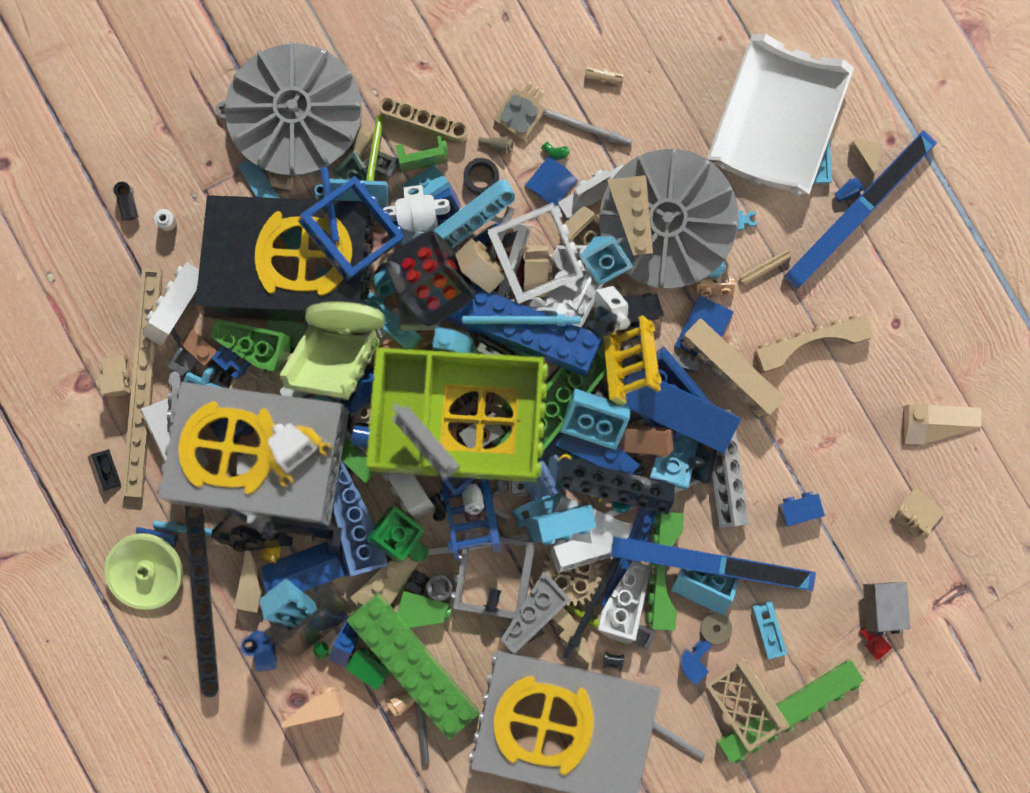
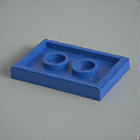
[674,295,734,357]

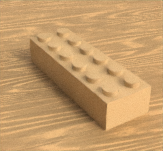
[681,318,786,418]

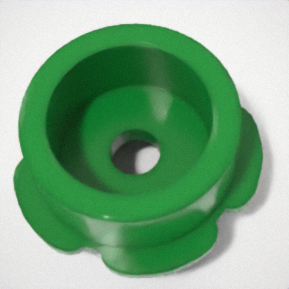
[313,641,331,660]

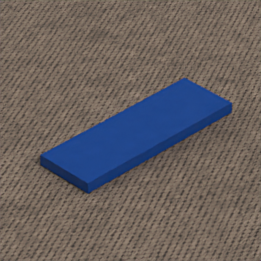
[624,370,741,453]

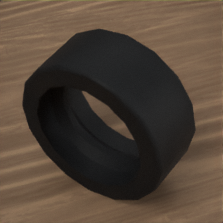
[463,158,499,195]

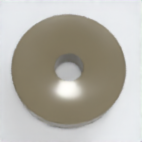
[700,613,732,644]

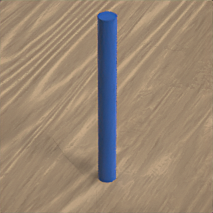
[320,167,340,243]

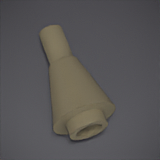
[478,136,514,155]

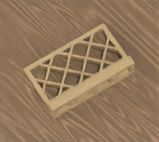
[706,658,790,752]

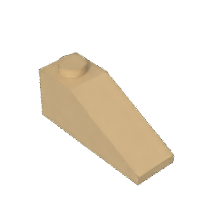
[234,551,264,613]

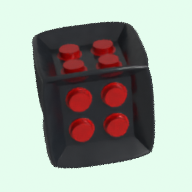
[386,230,475,327]

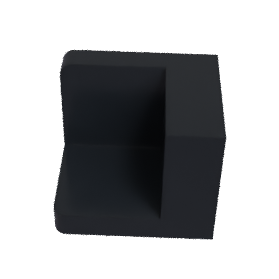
[585,306,618,338]

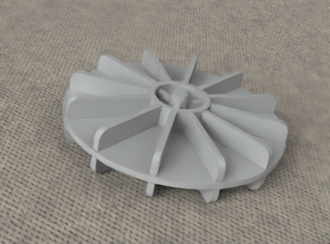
[225,41,362,177]
[599,149,739,288]

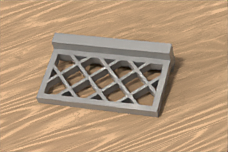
[392,404,460,480]

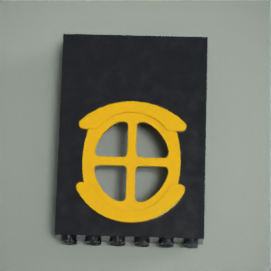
[195,195,375,321]

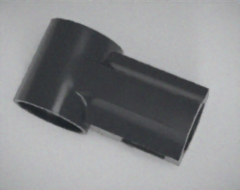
[113,181,139,221]

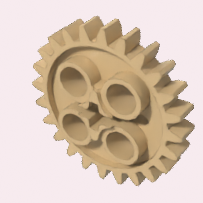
[541,554,604,607]

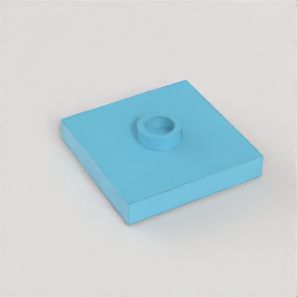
[403,164,451,197]

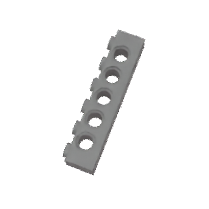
[712,409,749,528]

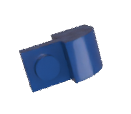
[680,640,712,685]

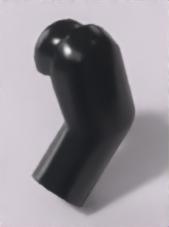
[431,493,447,522]

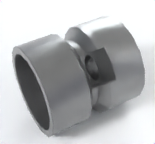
[427,575,453,601]

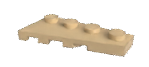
[607,175,653,256]
[350,556,419,607]

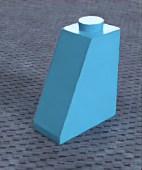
[432,327,474,354]

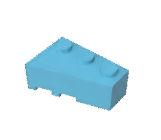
[525,504,596,545]
[260,579,320,631]

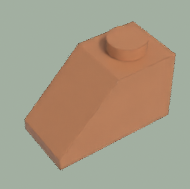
[180,329,217,368]

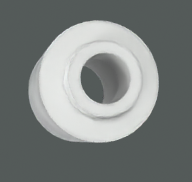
[154,209,177,231]
[462,484,484,514]

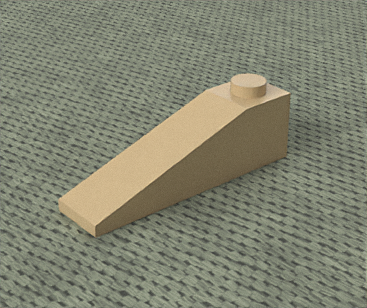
[904,404,981,445]

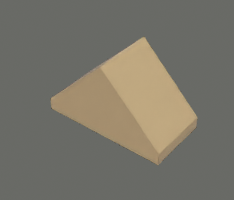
[850,138,882,177]

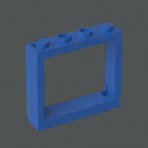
[298,176,404,282]

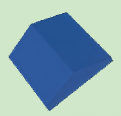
[525,156,578,207]

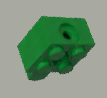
[366,506,429,562]

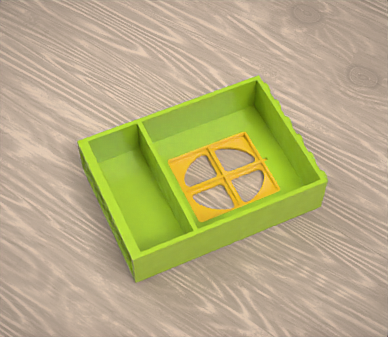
[366,348,548,482]

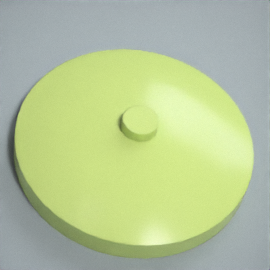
[305,302,385,335]
[104,533,183,610]

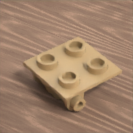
[891,487,945,541]

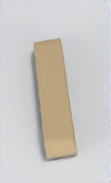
[379,97,468,143]

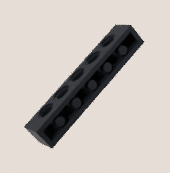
[555,457,675,514]

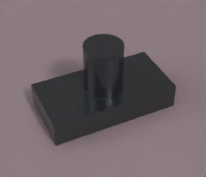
[687,442,717,484]

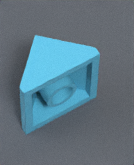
[580,237,633,286]

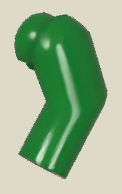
[541,141,570,160]

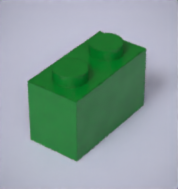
[345,647,390,691]

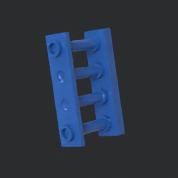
[440,479,502,560]

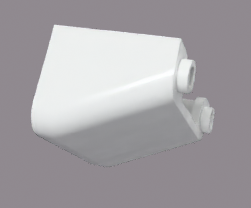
[527,245,603,327]

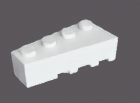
[142,262,199,346]
[381,472,435,521]

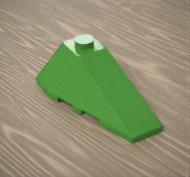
[211,319,293,372]

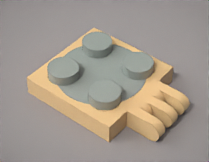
[494,82,546,140]

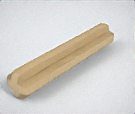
[739,250,791,285]

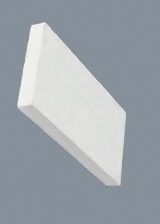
[140,398,209,467]
[554,495,633,559]

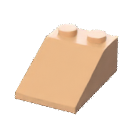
[281,686,344,728]

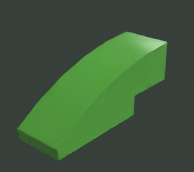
[341,438,377,484]

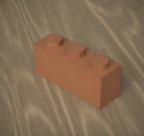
[618,424,673,457]

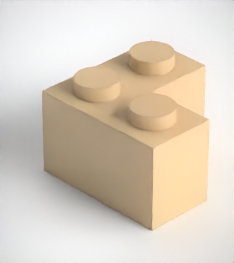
[455,238,506,294]
[524,245,552,297]
[97,354,132,397]

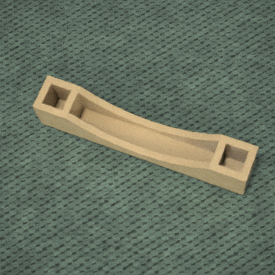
[754,314,874,373]

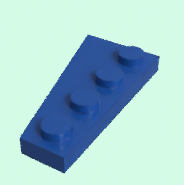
[555,433,639,474]

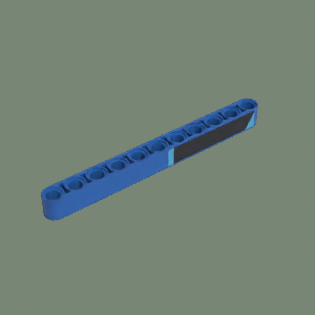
[783,130,938,290]
[610,536,816,591]

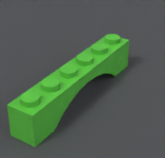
[646,512,684,631]

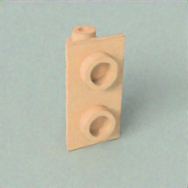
[695,276,736,297]

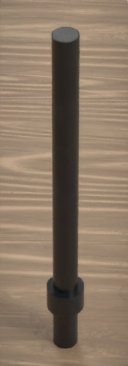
[562,556,621,661]

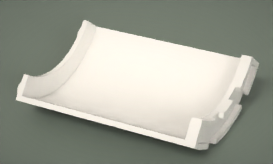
[707,34,854,196]

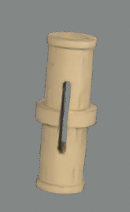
[584,66,624,86]

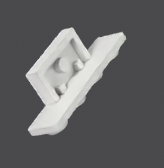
[559,165,623,219]

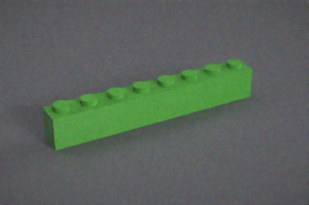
[717,659,864,764]

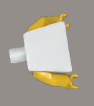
[268,423,332,487]

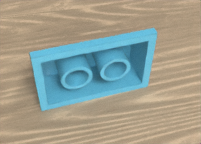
[329,179,390,209]
[561,389,630,450]
[671,568,740,616]

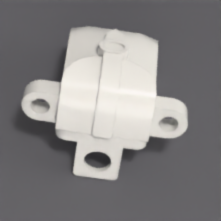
[382,185,450,246]

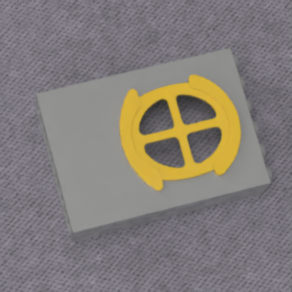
[157,382,349,525]
[469,649,661,793]

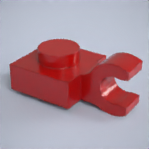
[859,626,892,661]

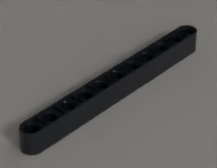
[185,506,219,697]

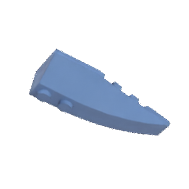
[331,460,388,577]

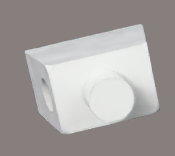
[594,286,630,331]

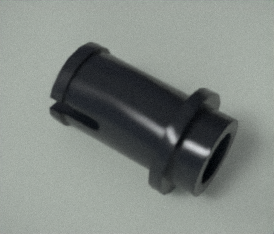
[484,588,502,614]

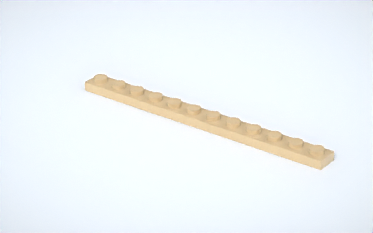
[122,268,163,498]

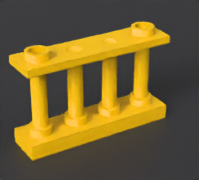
[603,315,661,406]

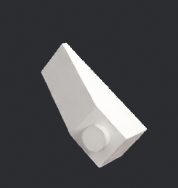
[550,540,612,573]

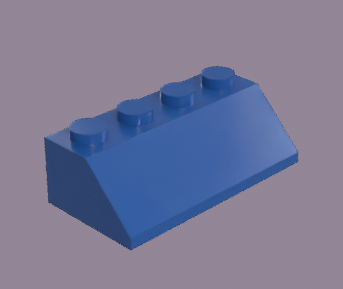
[261,541,346,592]

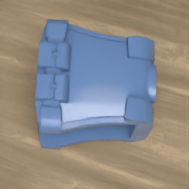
[522,455,562,501]

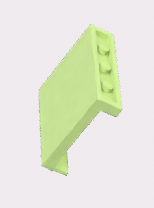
[280,324,379,399]

